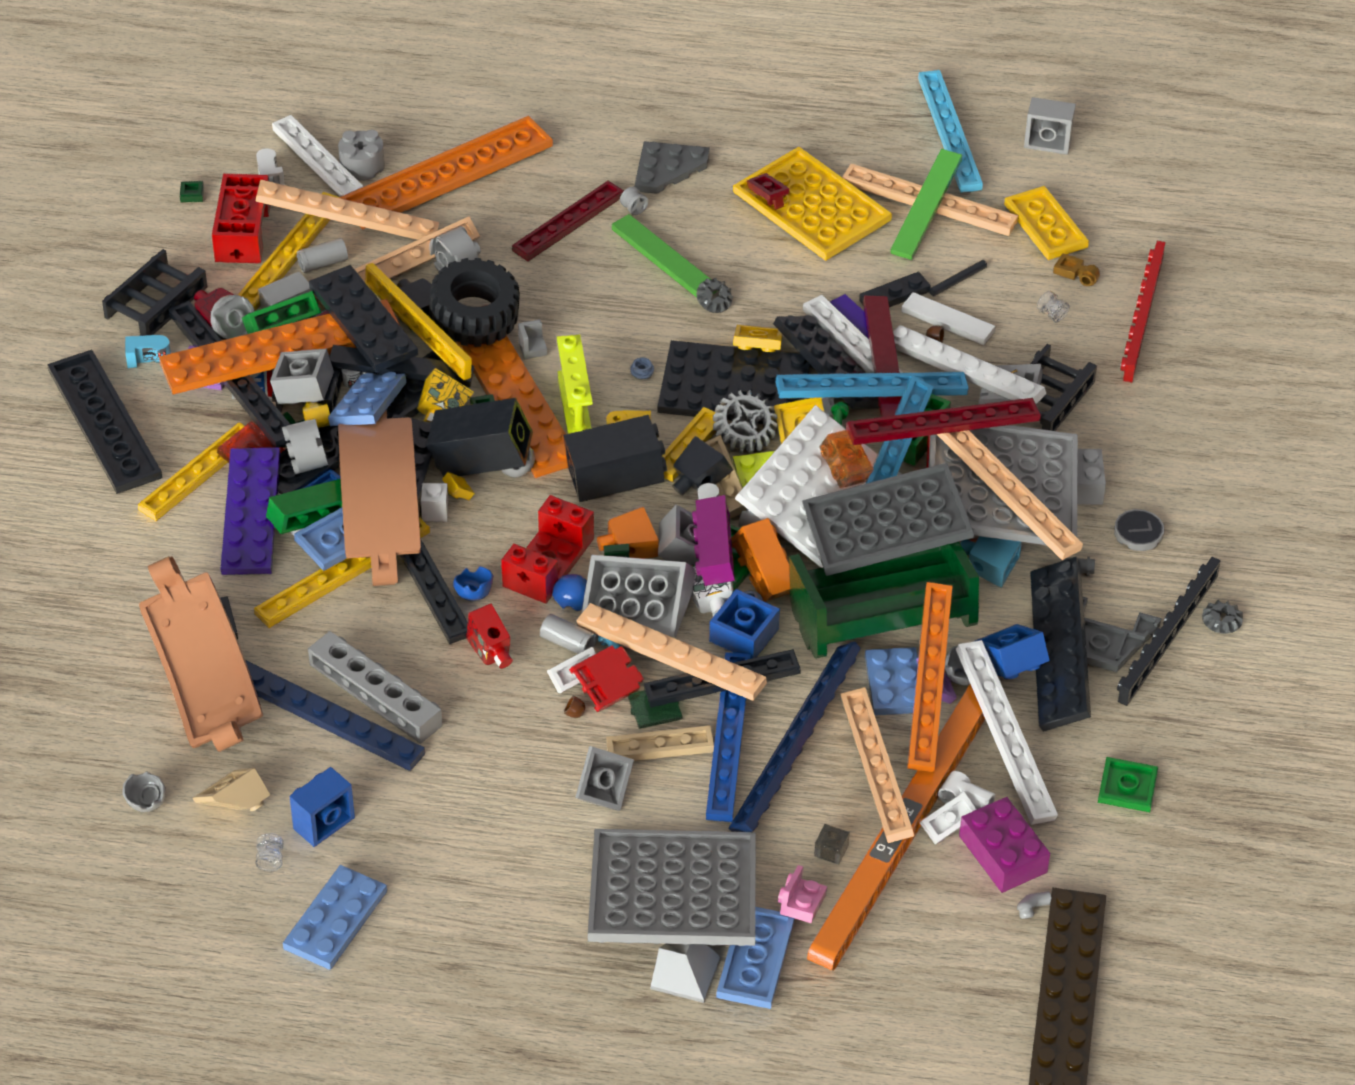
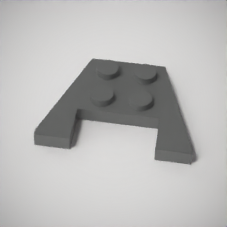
[1083,597,1162,672]

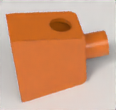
[597,507,659,559]

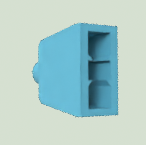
[960,536,1022,588]

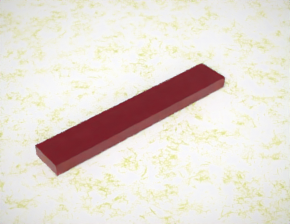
[512,180,624,262]

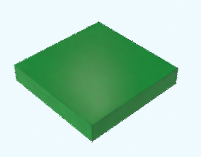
[1097,757,1158,813]

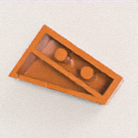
[731,518,790,602]

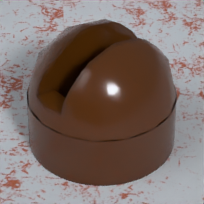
[926,325,944,343]
[564,695,586,718]

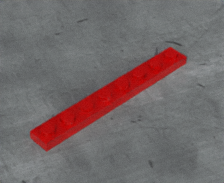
[1120,240,1166,383]

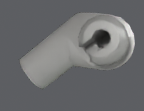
[1017,891,1051,919]

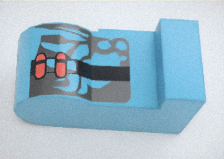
[125,335,171,368]

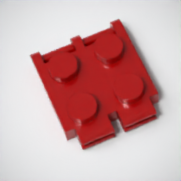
[569,645,645,712]

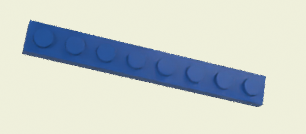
[706,652,751,822]

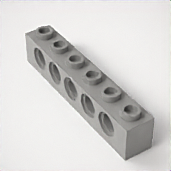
[308,631,442,744]

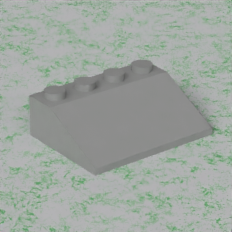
[582,555,696,638]

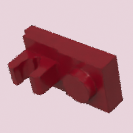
[747,173,790,210]

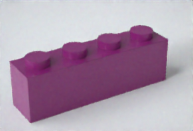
[692,495,735,586]

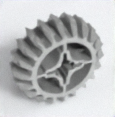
[712,390,778,454]

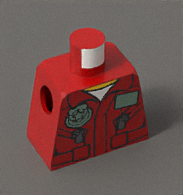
[466,603,513,669]

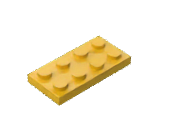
[1004,186,1089,260]

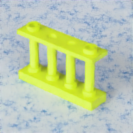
[556,334,593,434]

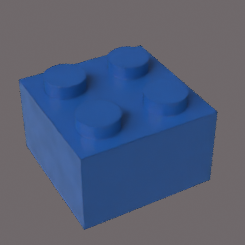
[709,589,780,659]
[975,624,1050,679]
[289,767,355,847]

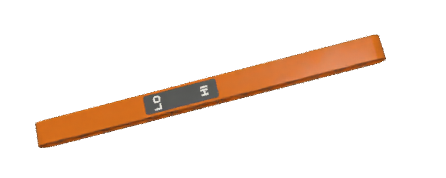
[807,684,985,971]

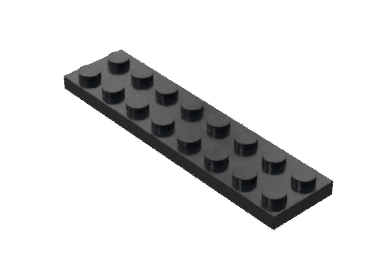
[47,349,163,494]
[1030,557,1091,732]

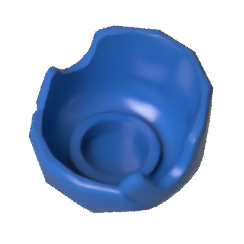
[453,566,494,601]
[552,574,587,611]

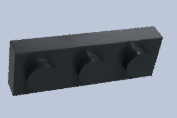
[859,271,931,308]

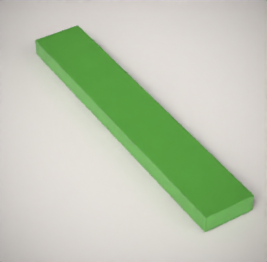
[891,149,962,260]
[612,214,718,298]

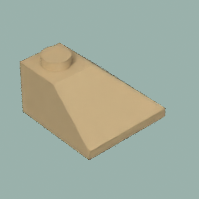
[193,768,270,811]

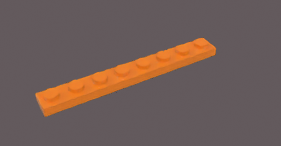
[907,582,952,772]

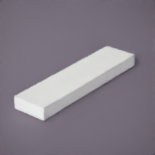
[901,292,995,345]

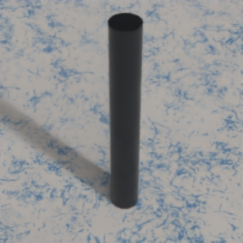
[929,260,987,296]

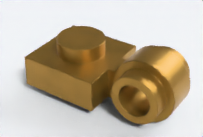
[1053,253,1100,286]

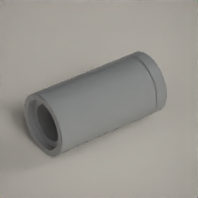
[297,238,348,273]
[540,614,597,654]

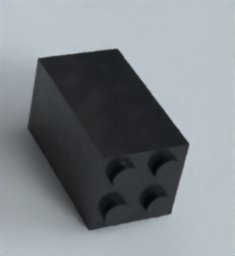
[425,398,533,477]
[563,415,667,502]

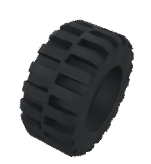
[429,258,520,347]

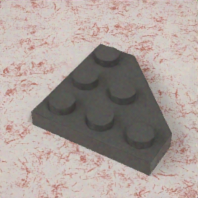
[634,141,710,194]

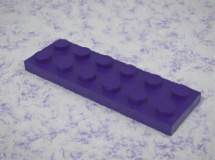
[220,448,281,575]

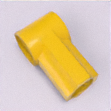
[302,402,330,428]

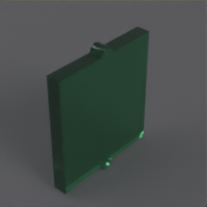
[627,690,683,729]

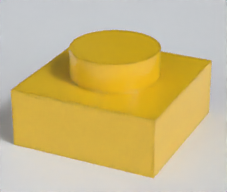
[442,472,475,500]

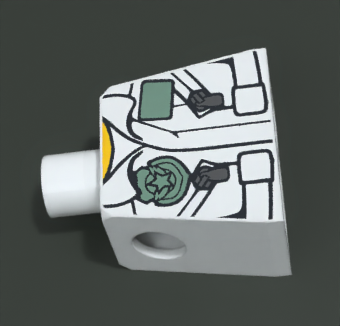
[691,567,734,617]

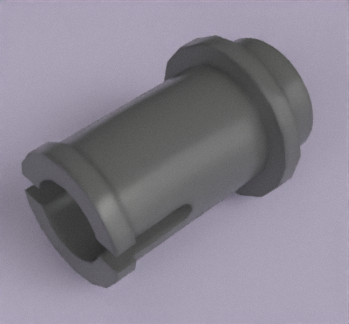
[1065,556,1095,576]

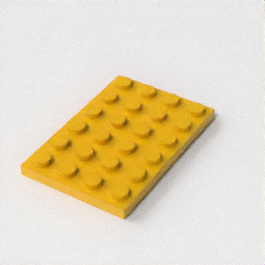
[733,147,892,261]

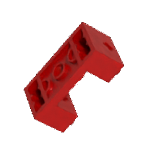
[212,173,271,264]
[501,495,594,604]

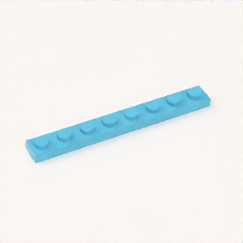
[918,70,983,193]

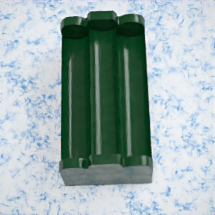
[789,541,979,659]

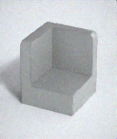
[518,320,547,360]

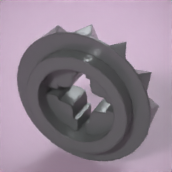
[696,278,734,313]
[1202,600,1243,634]

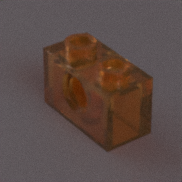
[819,430,874,488]

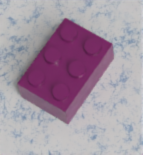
[959,797,1050,893]

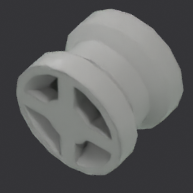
[620,186,648,215]

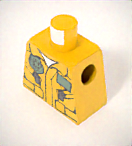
[417,368,474,422]

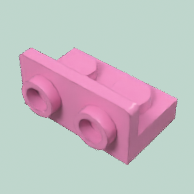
[778,865,827,923]

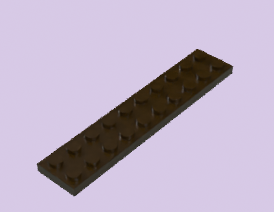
[1028,887,1106,1085]

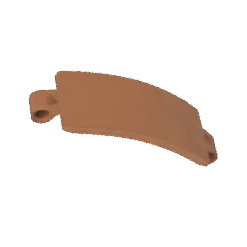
[338,410,421,586]
[139,556,263,752]

